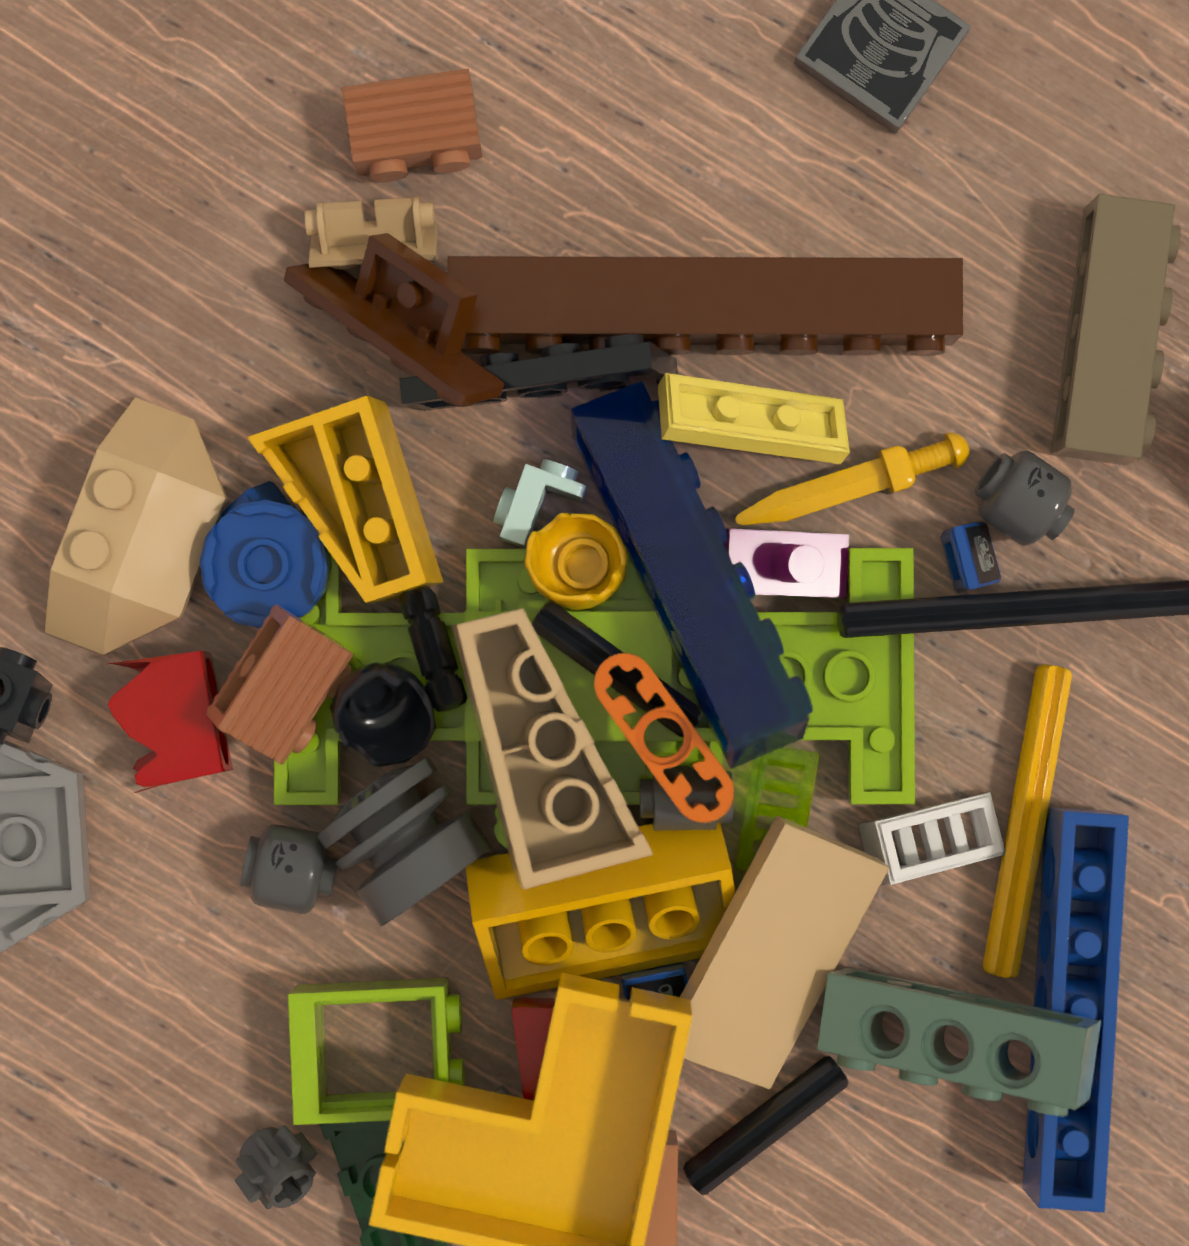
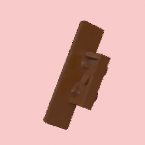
[284,233,504,407]

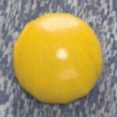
[524,513,627,611]

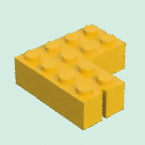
[369,972,693,1246]

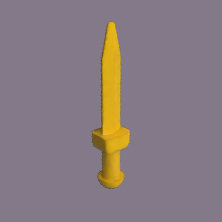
[735,432,969,525]

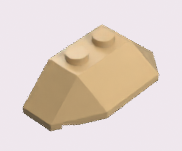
[44,397,228,655]

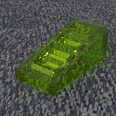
[735,742,820,870]

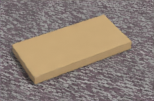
[680,815,890,1090]

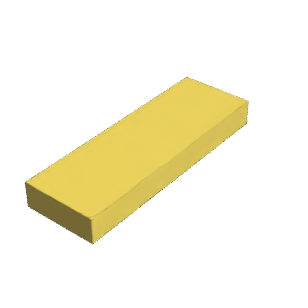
[658,373,850,464]

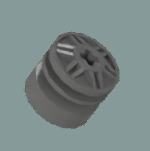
[316,757,492,927]

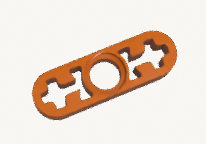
[594,653,734,823]

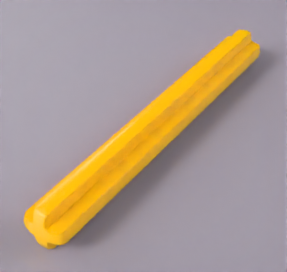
[983,664,1072,978]

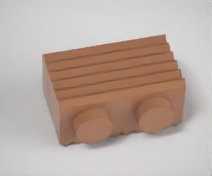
[342,68,483,182]
[206,604,354,765]

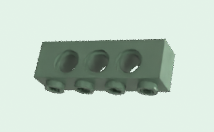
[817,967,1101,1116]

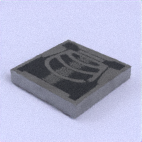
[794,0,971,134]

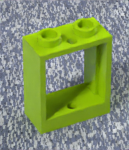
[288,977,465,1125]

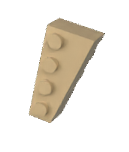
[452,609,653,889]

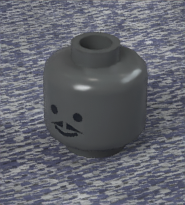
[974,450,1075,546]
[240,824,338,914]

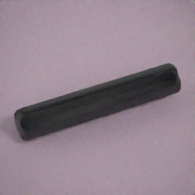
[531,602,703,738]
[683,1056,849,1195]

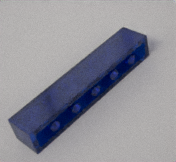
[571,381,813,769]

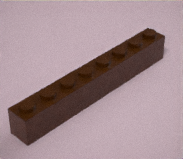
[447,256,963,356]

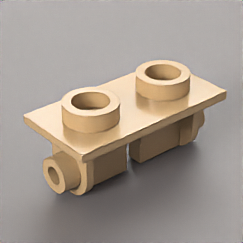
[305,196,437,269]

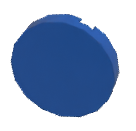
[199,500,331,628]

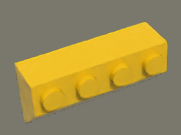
[466,823,735,1000]

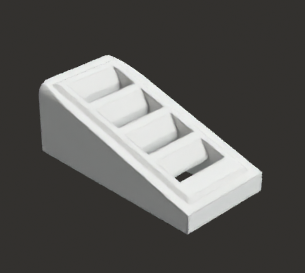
[859,792,1005,885]

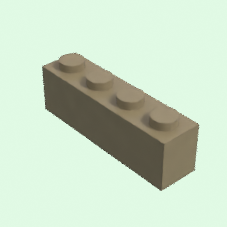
[1051,194,1181,465]

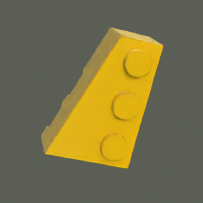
[247,396,444,603]

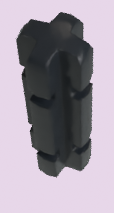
[399,586,467,712]

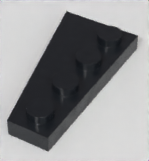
[399,334,678,411]

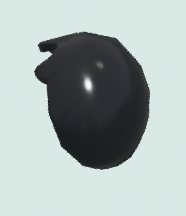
[330,662,436,767]

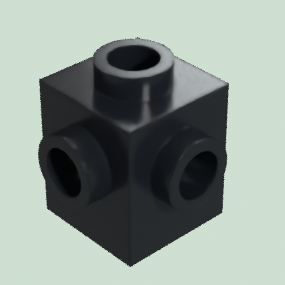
[0,647,53,745]

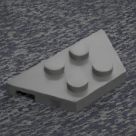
[0,740,91,953]

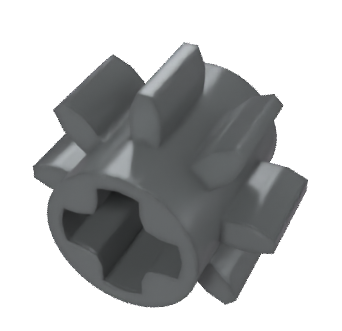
[235,1125,317,1209]

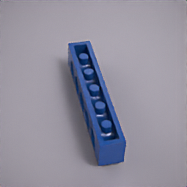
[1022,807,1129,1213]

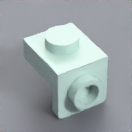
[493,459,587,549]

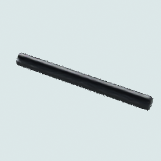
[837,580,1189,638]

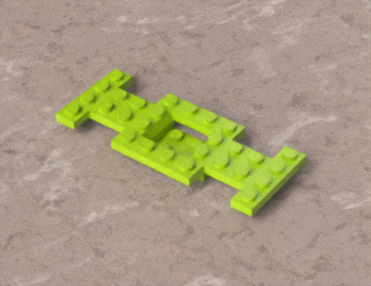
[274,548,915,805]

